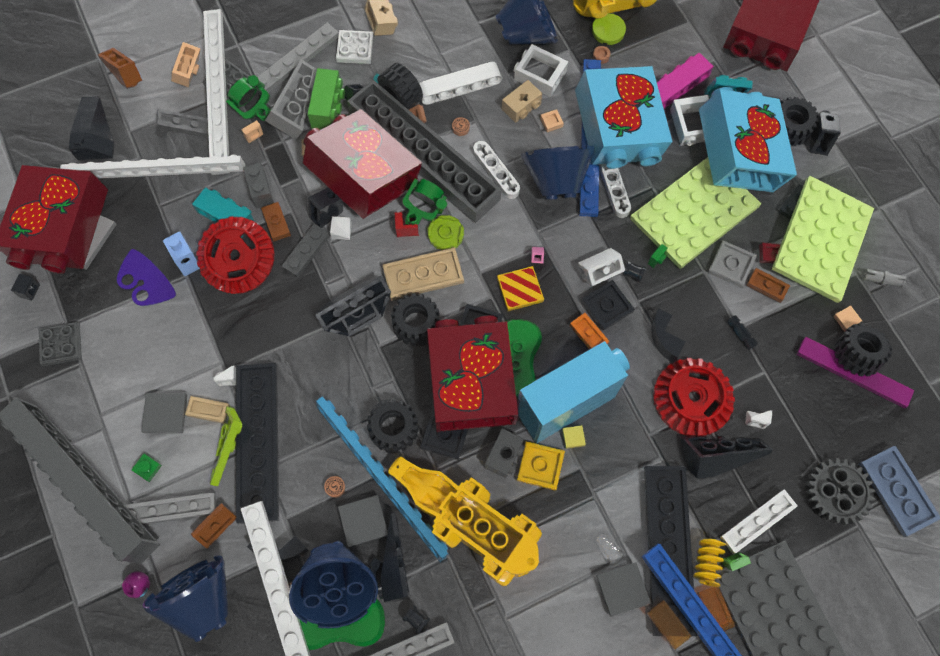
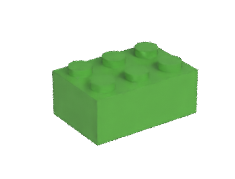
[308,68,345,130]

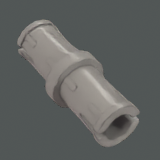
[863,269,906,288]

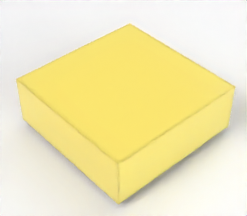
[562,425,586,449]

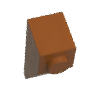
[98,48,142,88]

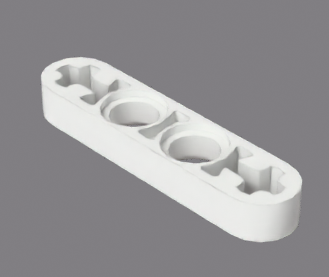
[473,141,520,199]
[599,164,631,218]

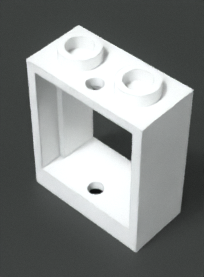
[513,44,568,97]
[670,95,709,146]

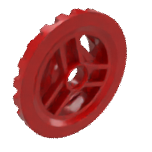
[196,217,275,294]
[653,358,735,436]

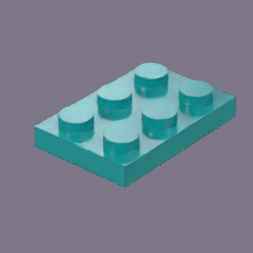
[704,75,753,98]

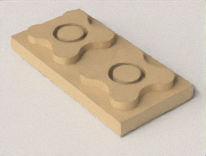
[382,247,464,301]

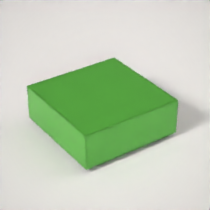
[722,552,751,571]

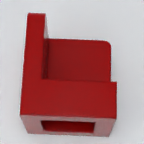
[395,212,419,237]

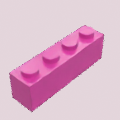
[657,53,714,109]

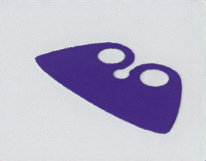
[117,249,176,306]

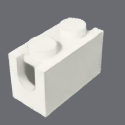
[578,248,625,286]

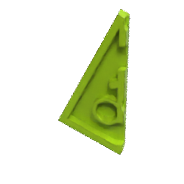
[210,407,242,486]

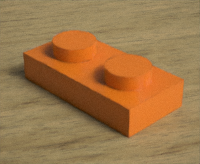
[569,313,609,350]

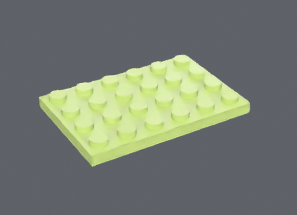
[630,157,761,269]
[772,176,874,303]

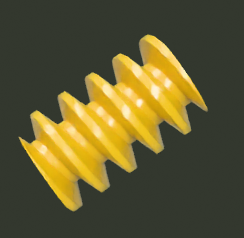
[694,539,726,587]

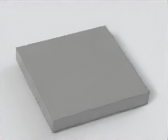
[708,240,757,288]

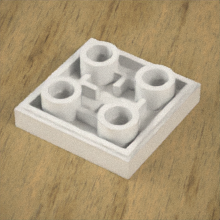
[336,30,374,64]

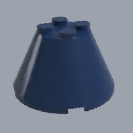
[496,0,558,45]
[521,146,595,200]
[289,541,378,628]
[142,556,228,642]

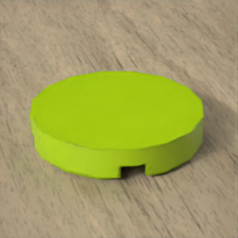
[592,14,626,45]
[428,215,464,250]

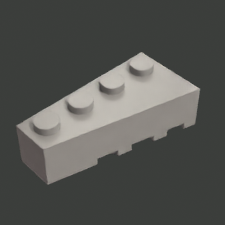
[265,59,316,140]

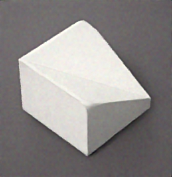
[330,216,352,240]
[214,366,236,386]
[745,410,772,429]

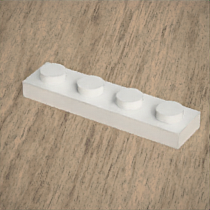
[720,489,797,554]

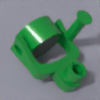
[226,75,271,122]
[402,179,447,225]

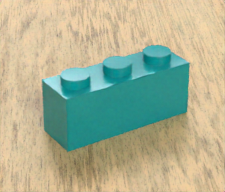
[192,187,254,238]

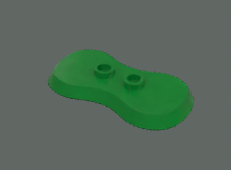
[506,319,542,400]
[299,599,385,650]

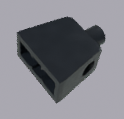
[810,110,841,156]
[308,187,344,228]

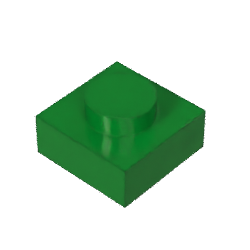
[648,244,668,268]
[131,454,162,482]

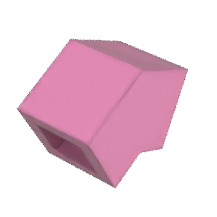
[531,247,544,263]

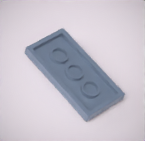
[859,446,940,537]

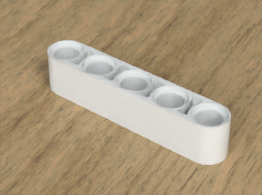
[419,62,502,105]

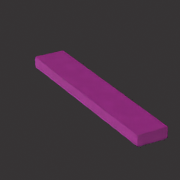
[796,337,914,408]

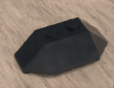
[315,275,391,336]

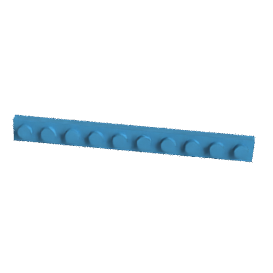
[316,396,448,562]

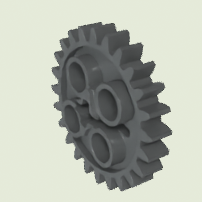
[806,458,875,525]

